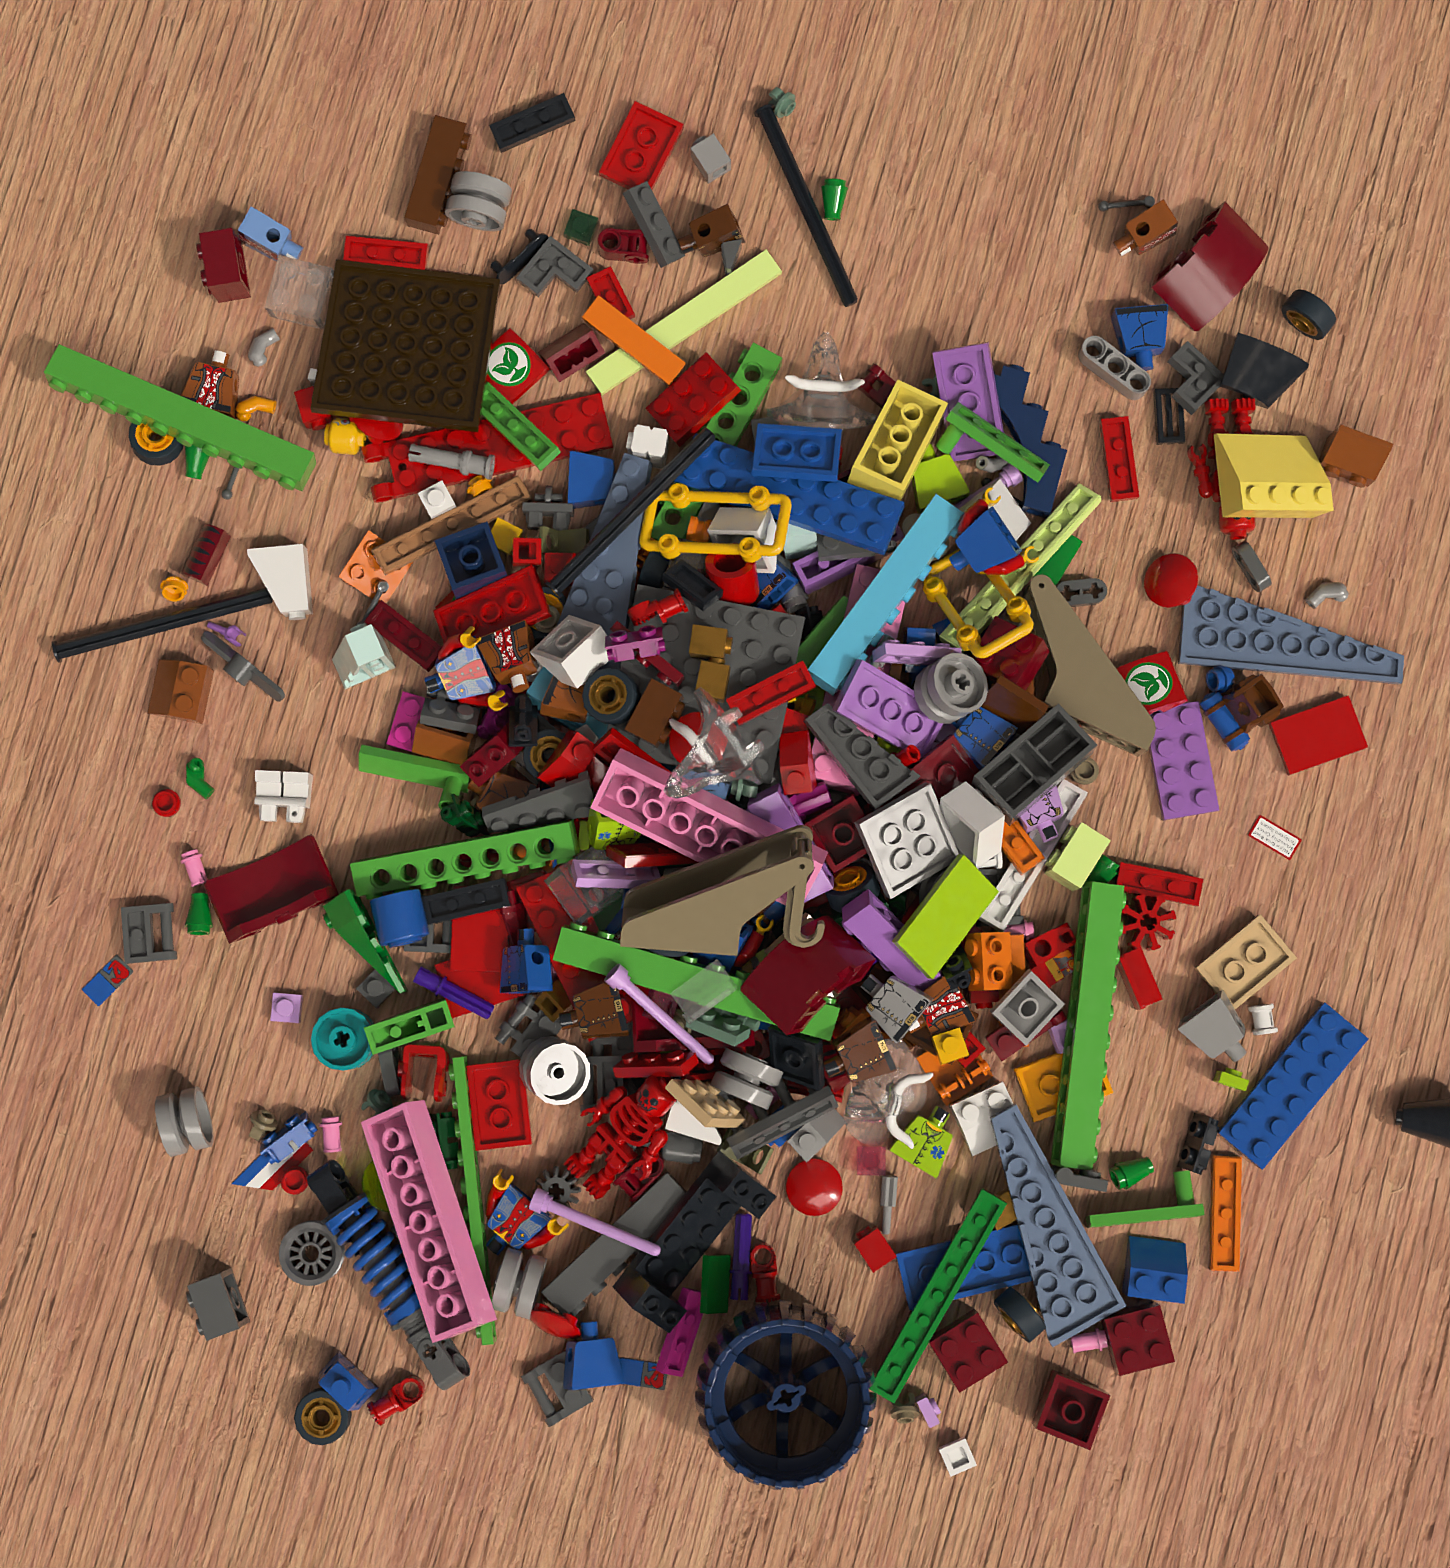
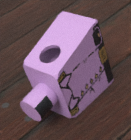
[1017,786,1064,843]

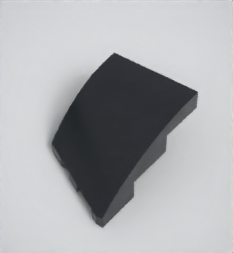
[1220,332,1309,409]

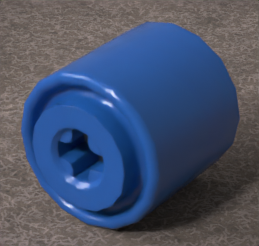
[369,889,429,948]

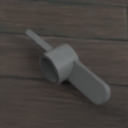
[201,631,285,702]

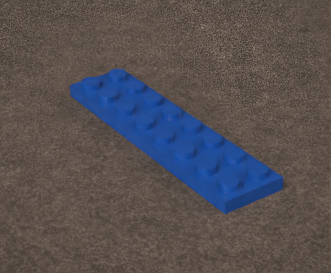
[674,433,904,555]

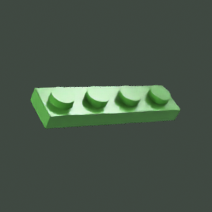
[481,382,561,471]

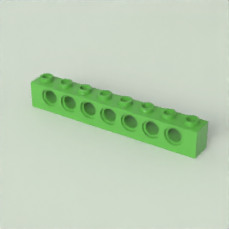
[651,342,782,542]
[350,819,580,900]

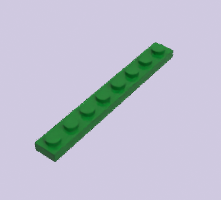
[869,1187,1007,1403]

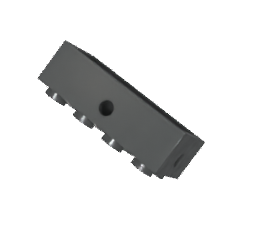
[971,703,1097,826]

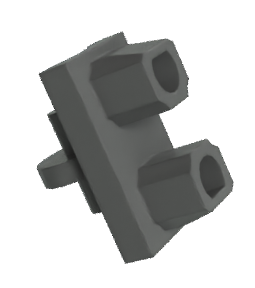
[522,486,574,531]

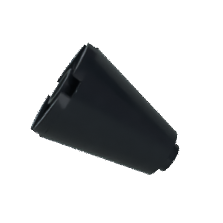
[1395,1098,1450,1148]

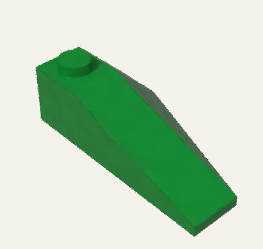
[323,889,408,994]

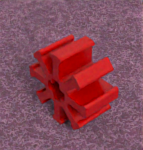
[1121,894,1176,951]

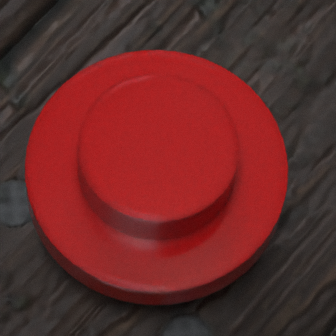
[152,789,181,817]
[280,1166,308,1195]

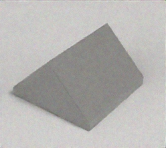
[990,969,1064,1046]

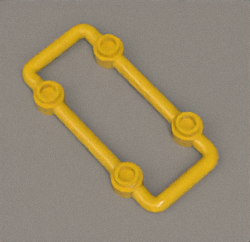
[639,483,792,563]
[923,549,1034,658]

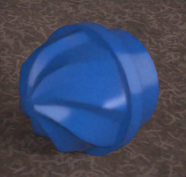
[1206,665,1235,693]

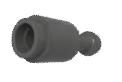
[628,1132,703,1164]

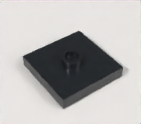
[768,1024,825,1091]

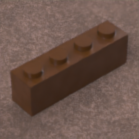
[404,115,472,235]

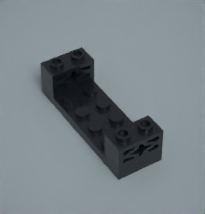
[612,1150,777,1334]

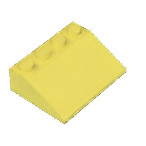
[1214,433,1334,518]

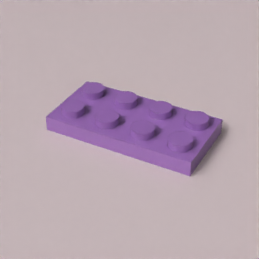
[932,342,1004,461]
[832,659,943,758]
[1149,701,1219,821]

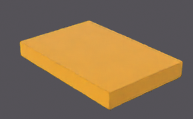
[1013,1053,1113,1122]

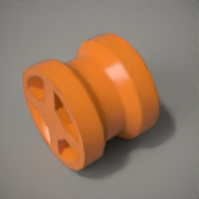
[686,516,713,542]

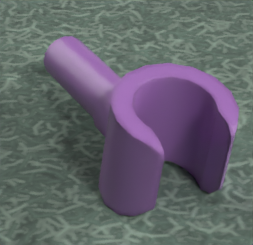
[207,622,246,647]

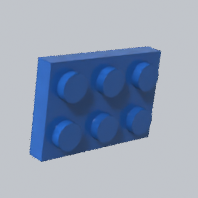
[752,423,842,482]

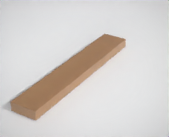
[371,475,532,576]

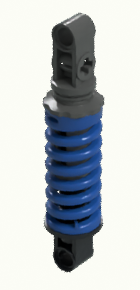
[307,1159,470,1390]

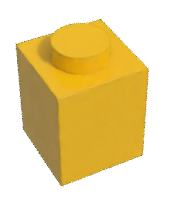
[931,1027,969,1065]

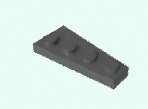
[804,703,920,811]

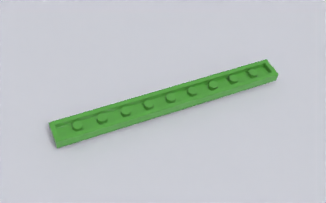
[449,1056,497,1345]

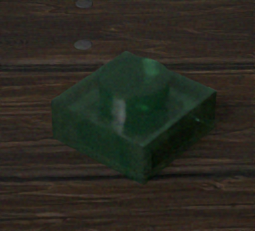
[564,209,599,246]

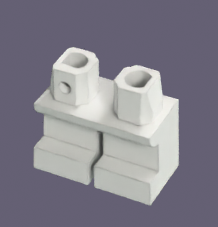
[254,770,313,823]

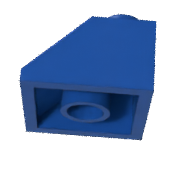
[1122,1235,1188,1304]

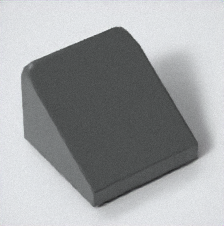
[721,240,742,276]

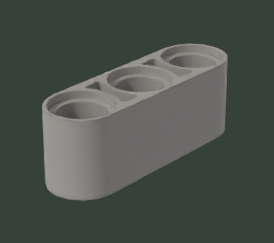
[1078,336,1151,400]

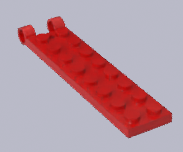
[361,393,613,503]

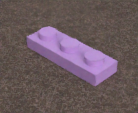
[872,640,962,665]
[571,859,660,889]

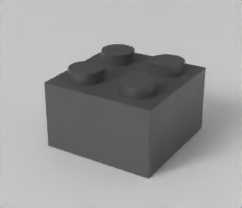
[186,1267,250,1341]

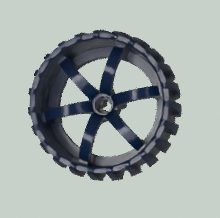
[695,1300,877,1490]

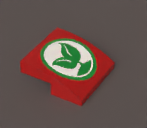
[486,328,550,404]
[1116,651,1188,714]

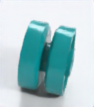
[311,1008,374,1071]

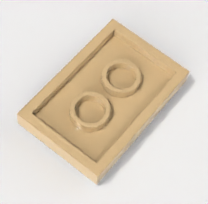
[1194,914,1297,1009]
[665,1079,745,1128]

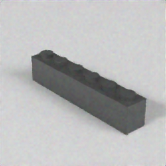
[542,1172,687,1316]

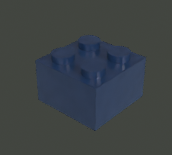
[434,521,507,599]

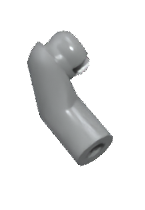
[1305,582,1349,609]

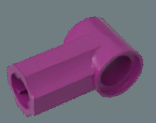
[787,781,834,821]

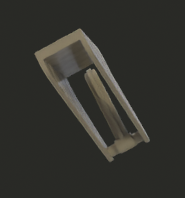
[987,574,1156,757]
[620,825,825,956]

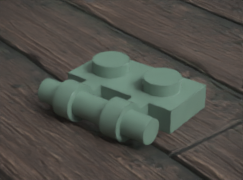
[685,1005,760,1047]

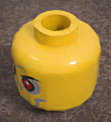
[324,418,367,455]

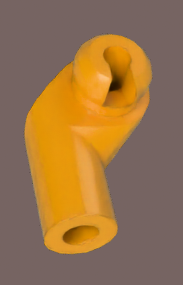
[235,396,277,421]

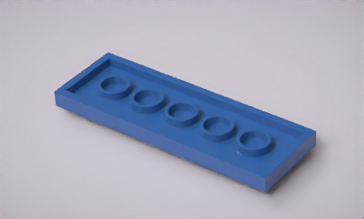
[1218,1002,1369,1170]
[895,1224,1032,1310]

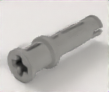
[409,444,495,480]

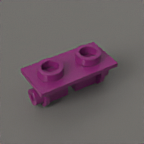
[605,625,666,662]
[477,682,519,739]

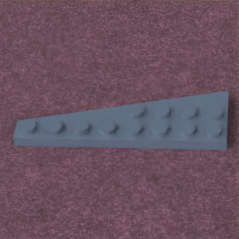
[556,453,652,675]
[1178,585,1404,685]
[990,1103,1126,1347]

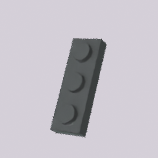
[623,181,685,268]

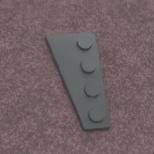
[482,770,596,833]

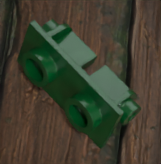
[440,794,489,837]
[429,1111,458,1170]

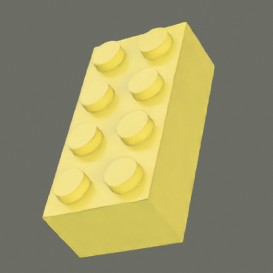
[847,380,948,501]

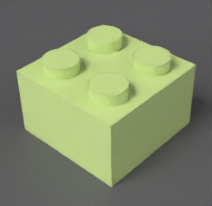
[1044,822,1111,891]

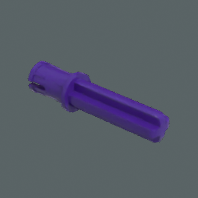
[413,966,494,1019]
[729,1213,752,1300]

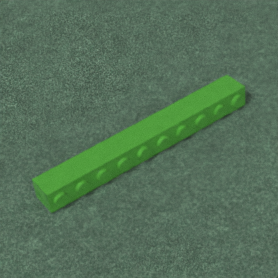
[44,344,317,491]
[1050,881,1126,1170]
[553,921,840,1041]

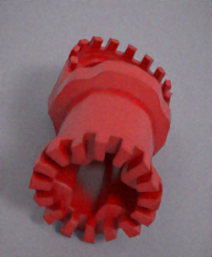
[627,588,689,626]
[750,1242,781,1302]
[367,1375,425,1426]

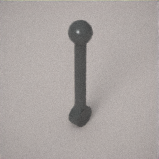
[1098,196,1155,212]
[222,467,239,500]
[356,580,389,626]

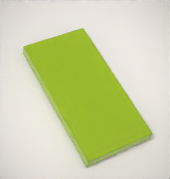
[892,854,999,979]

